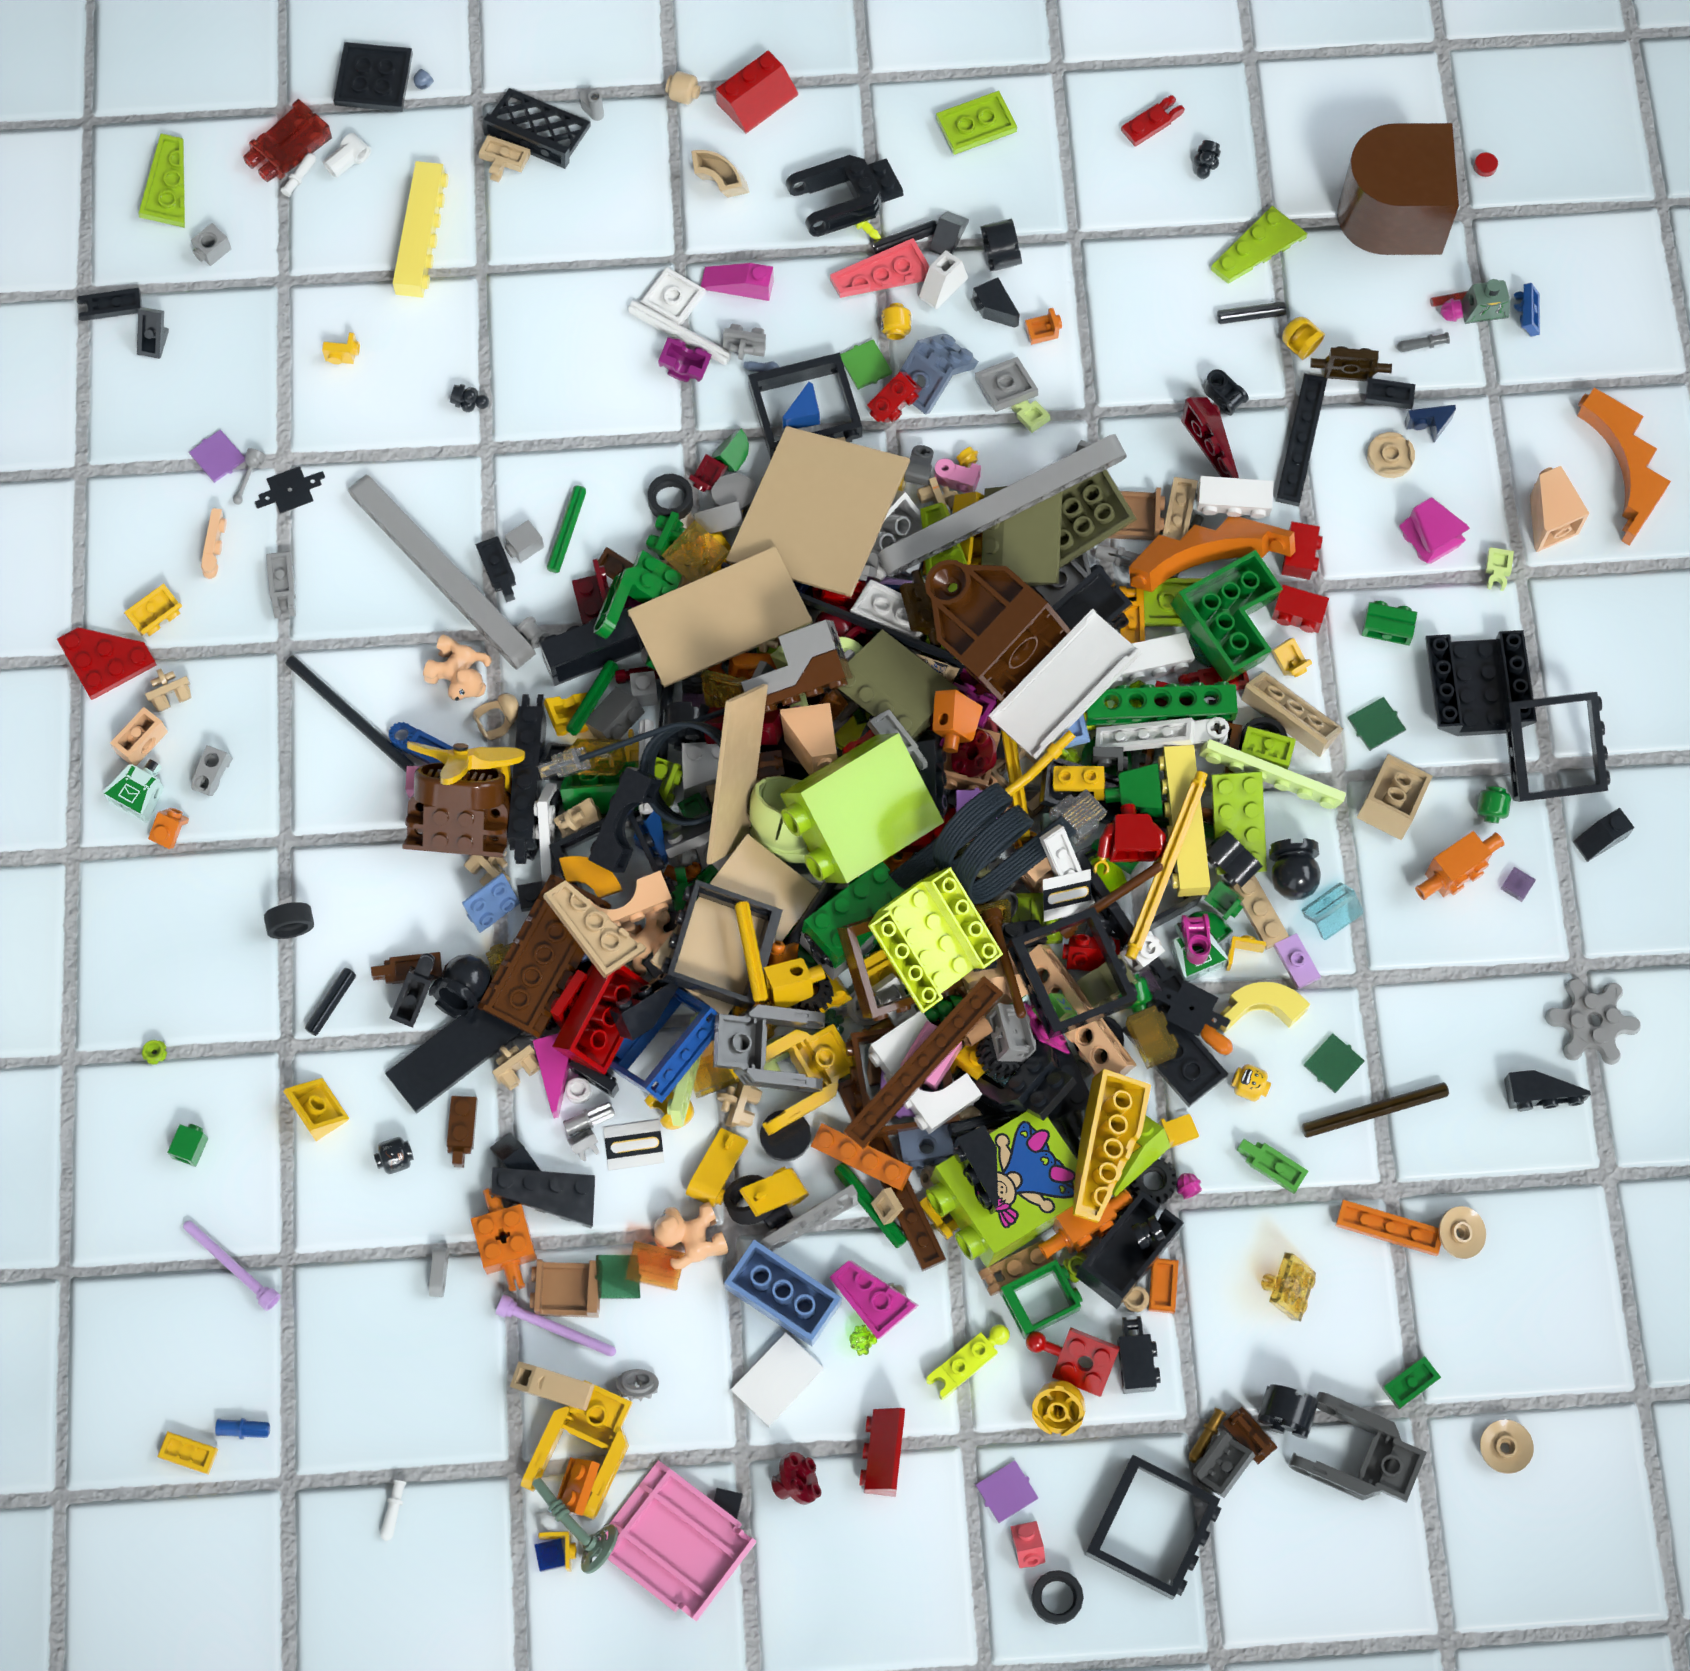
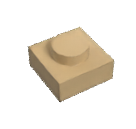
[871,1187,904,1225]

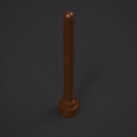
[1060,862,1163,940]
[981,908,1026,1019]

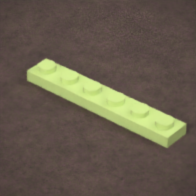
[1198,739,1346,809]
[667,998,707,1127]

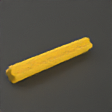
[735,901,768,1002]

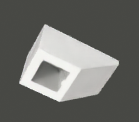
[919,250,968,310]

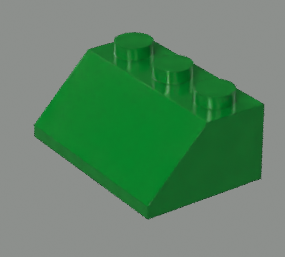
[560,761,639,815]

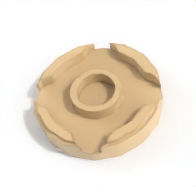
[1367,432,1415,478]

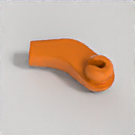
[1200,1018,1233,1055]

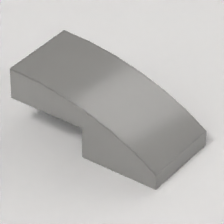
[693,501,744,536]

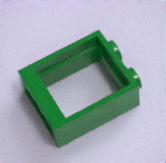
[1000,1259,1083,1339]

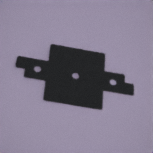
[255,466,325,513]
[1153,981,1231,1036]

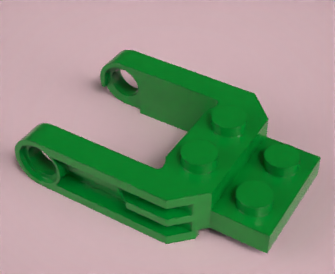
[593,550,682,670]

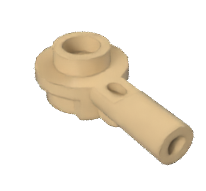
[1124,1286,1149,1313]

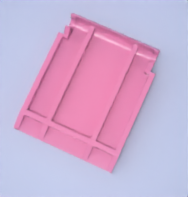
[599,1460,757,1622]

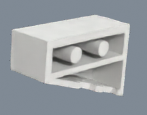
[682,742,720,799]

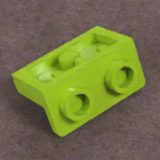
[1241,726,1296,770]
[655,757,683,808]

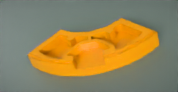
[559,856,623,898]

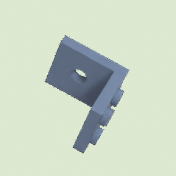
[898,333,979,415]

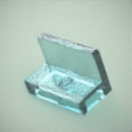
[1301,882,1364,940]

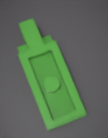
[1237,1139,1309,1194]

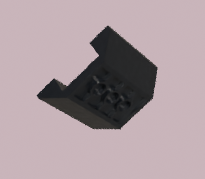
[1425,630,1537,736]

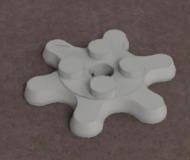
[1545,978,1641,1065]

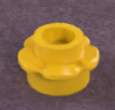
[956,447,978,468]

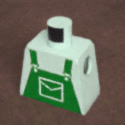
[102,759,164,823]
[1171,921,1228,982]

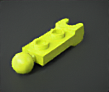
[925,1324,1010,1400]

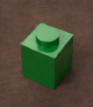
[167,1124,208,1167]

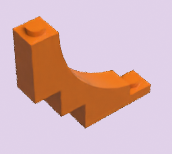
[1577,388,1671,546]
[1129,516,1295,592]

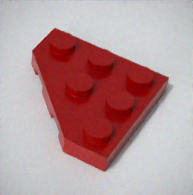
[57,627,157,700]

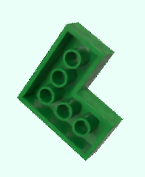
[1170,550,1283,682]

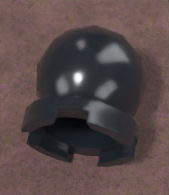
[1269,838,1321,900]
[429,954,492,1020]

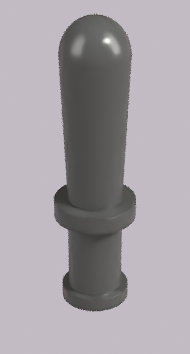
[1397,332,1450,352]

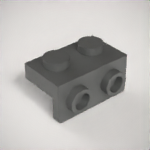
[1193,1430,1255,1498]

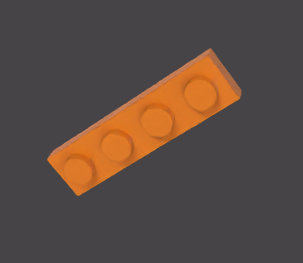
[811,1123,913,1191]
[1335,1200,1441,1256]

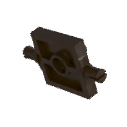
[1310,346,1392,381]
[899,569,941,648]

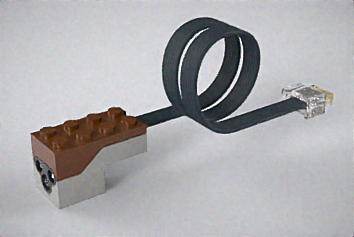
[538,620,853,826]

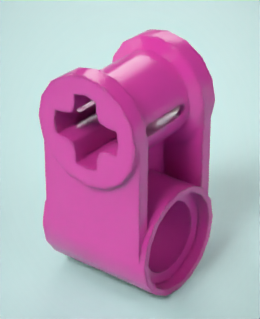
[1181,914,1211,965]

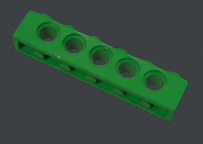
[1085,681,1238,726]

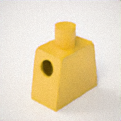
[764,958,826,1008]

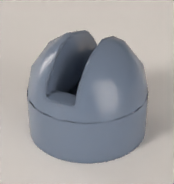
[414,69,434,90]

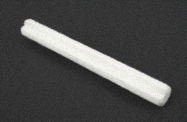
[628,301,731,365]

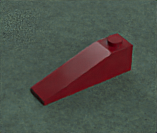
[1181,397,1239,478]

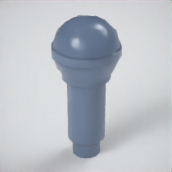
[743,361,779,372]

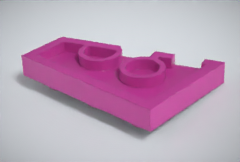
[829,1260,919,1339]

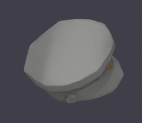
[711,473,757,519]

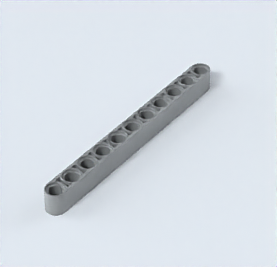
[877,434,1127,577]
[347,474,536,670]

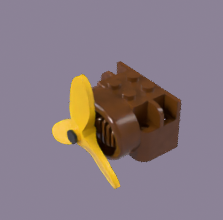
[402,741,525,858]

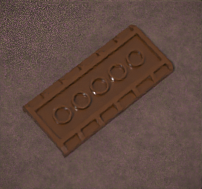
[478,874,612,1039]

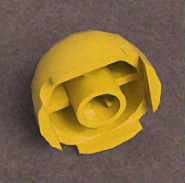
[1032,1381,1086,1436]

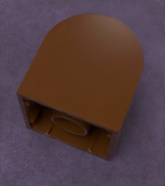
[1337,123,1459,255]

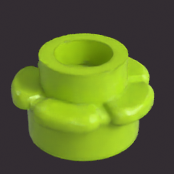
[142,1040,167,1065]

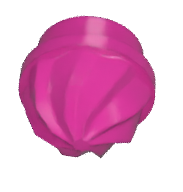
[1440,298,1464,322]
[1176,1173,1202,1200]

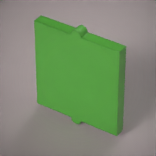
[840,339,892,390]

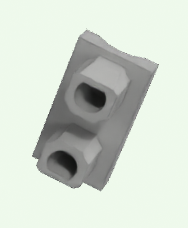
[723,324,766,360]

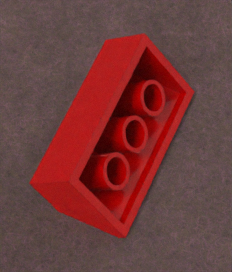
[552,965,649,1075]

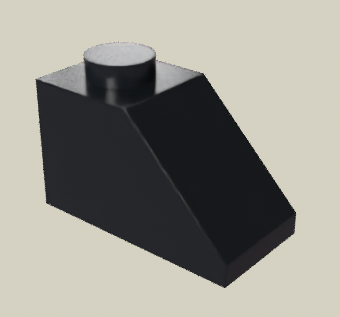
[971,277,1020,328]
[1573,808,1635,862]

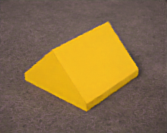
[283,1078,349,1141]

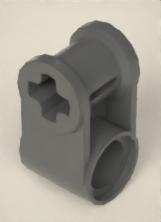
[904,445,934,486]

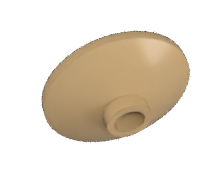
[1438,1206,1486,1259]
[1480,1420,1534,1474]

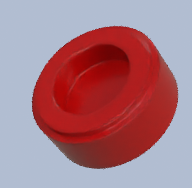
[1474,152,1498,177]

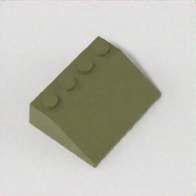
[1059,469,1137,568]
[981,486,1062,586]
[837,629,959,742]

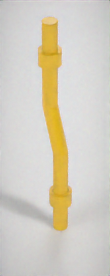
[1005,730,1075,797]

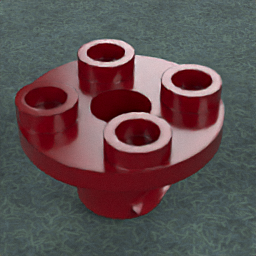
[951,729,997,778]
[771,1452,822,1505]

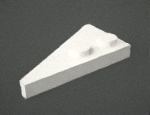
[534,783,557,883]

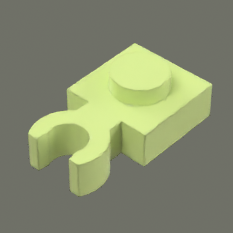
[1011,400,1051,433]
[1485,547,1514,591]

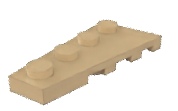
[543,880,646,978]

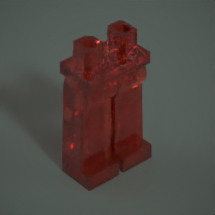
[243,99,332,182]

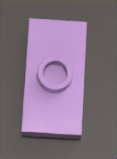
[1274,933,1321,990]

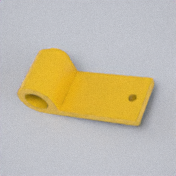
[686,1128,749,1208]
[739,1166,809,1217]

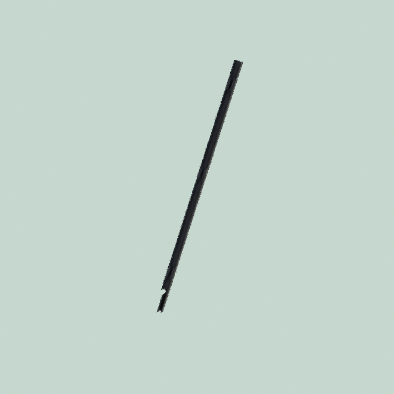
[721,562,967,669]

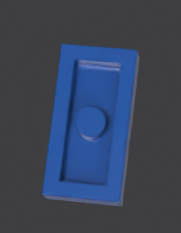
[1514,283,1540,337]

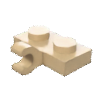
[479,135,531,182]

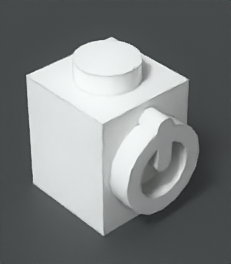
[1120,931,1165,973]

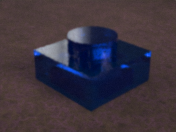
[534,1538,565,1572]

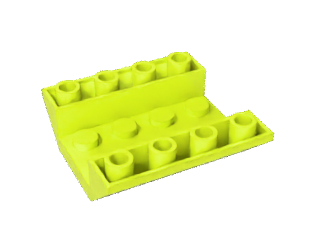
[868,867,1003,1013]

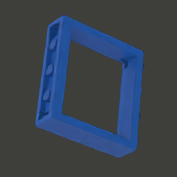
[609,988,718,1103]

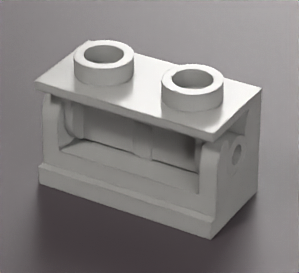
[986,1003,1036,1062]

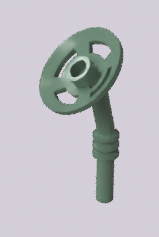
[532,1477,618,1574]

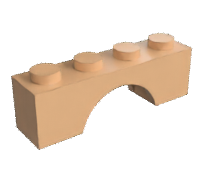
[588,870,672,928]

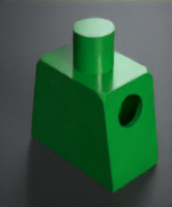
[1105,764,1163,817]

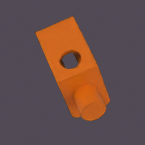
[933,689,983,753]

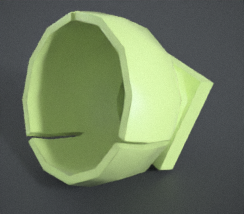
[749,776,809,863]

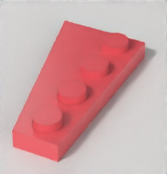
[830,238,930,298]

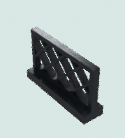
[483,88,591,169]

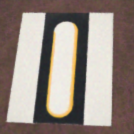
[1043,869,1091,922]
[603,1120,665,1171]

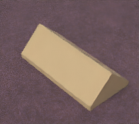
[1241,671,1343,757]

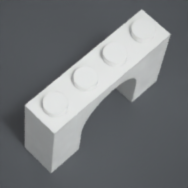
[868,1011,982,1134]

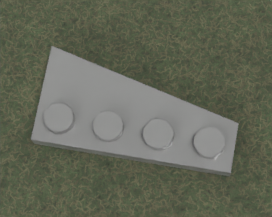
[761,1184,858,1252]

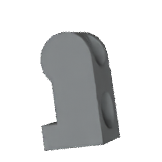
[191,745,233,796]

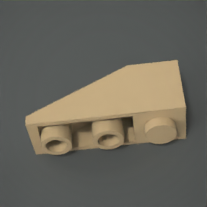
[510,1361,595,1411]

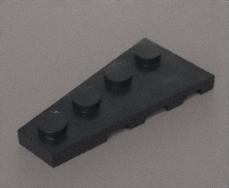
[489,1167,595,1228]

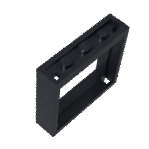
[748,352,862,460]
[1503,692,1611,802]
[549,809,676,900]
[1075,845,1203,946]
[661,879,783,1010]
[1007,907,1138,1039]
[1085,1455,1222,1600]

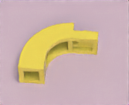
[1220,982,1310,1033]

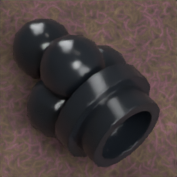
[1194,140,1221,179]
[450,384,489,412]

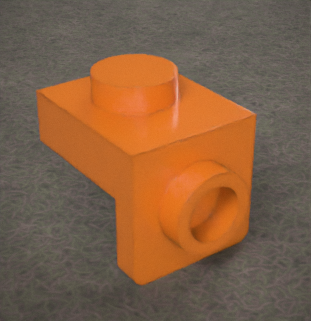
[1025,308,1062,345]
[148,808,189,849]

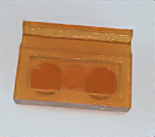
[625,1241,685,1291]

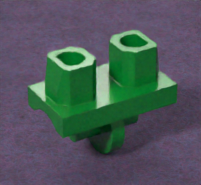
[646,512,689,560]

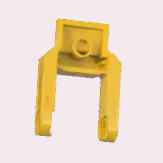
[729,1024,853,1136]
[521,1380,633,1520]

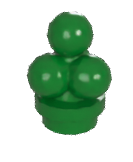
[924,994,963,1023]

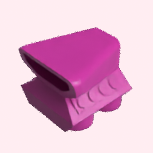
[1399,497,1470,564]

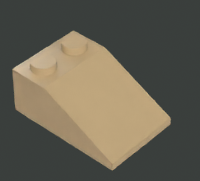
[1356,754,1433,840]

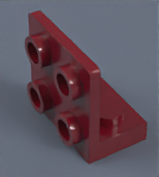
[572,559,610,625]

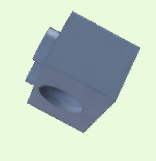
[898,1124,954,1170]

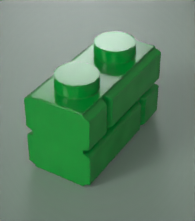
[1361,601,1418,646]

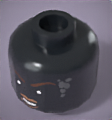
[374,1137,414,1174]

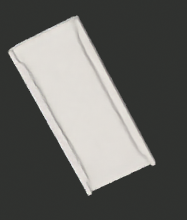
[989,609,1142,761]

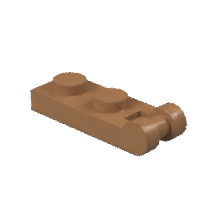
[978,1240,1054,1296]

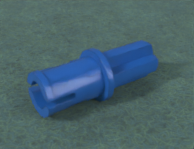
[215,1418,270,1440]

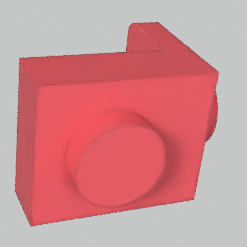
[1010,1521,1045,1568]

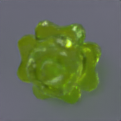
[849,1325,877,1356]

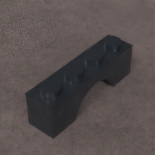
[588,767,663,873]

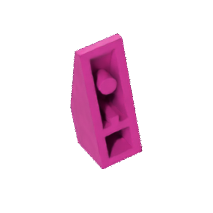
[701,263,774,301]
[533,1033,571,1119]

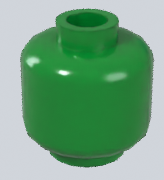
[1477,786,1511,824]

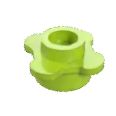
[1063,1252,1086,1283]

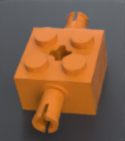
[1415,831,1505,900]
[471,1188,537,1291]
[1038,1189,1133,1259]

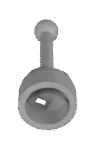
[233,448,266,505]

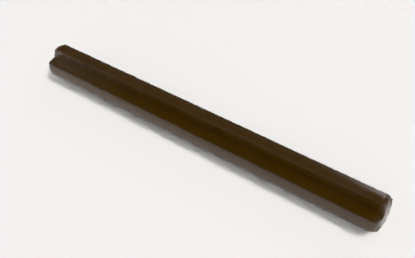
[1302,1082,1449,1138]

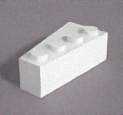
[1108,632,1195,689]

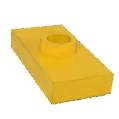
[157,1431,219,1475]

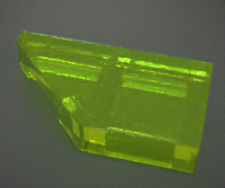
[1091,857,1127,893]

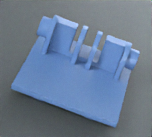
[462,873,520,933]

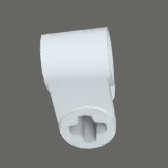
[1193,717,1229,751]

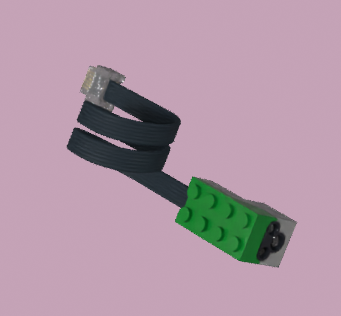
[799,783,1107,980]

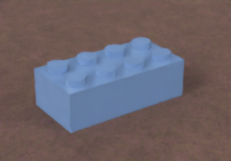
[724,1240,842,1347]

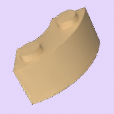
[691,150,750,198]

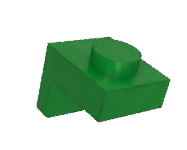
[1204,879,1244,920]

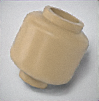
[665,71,701,105]

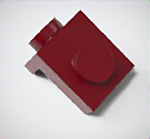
[688,454,728,492]

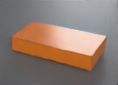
[1148,1258,1179,1314]

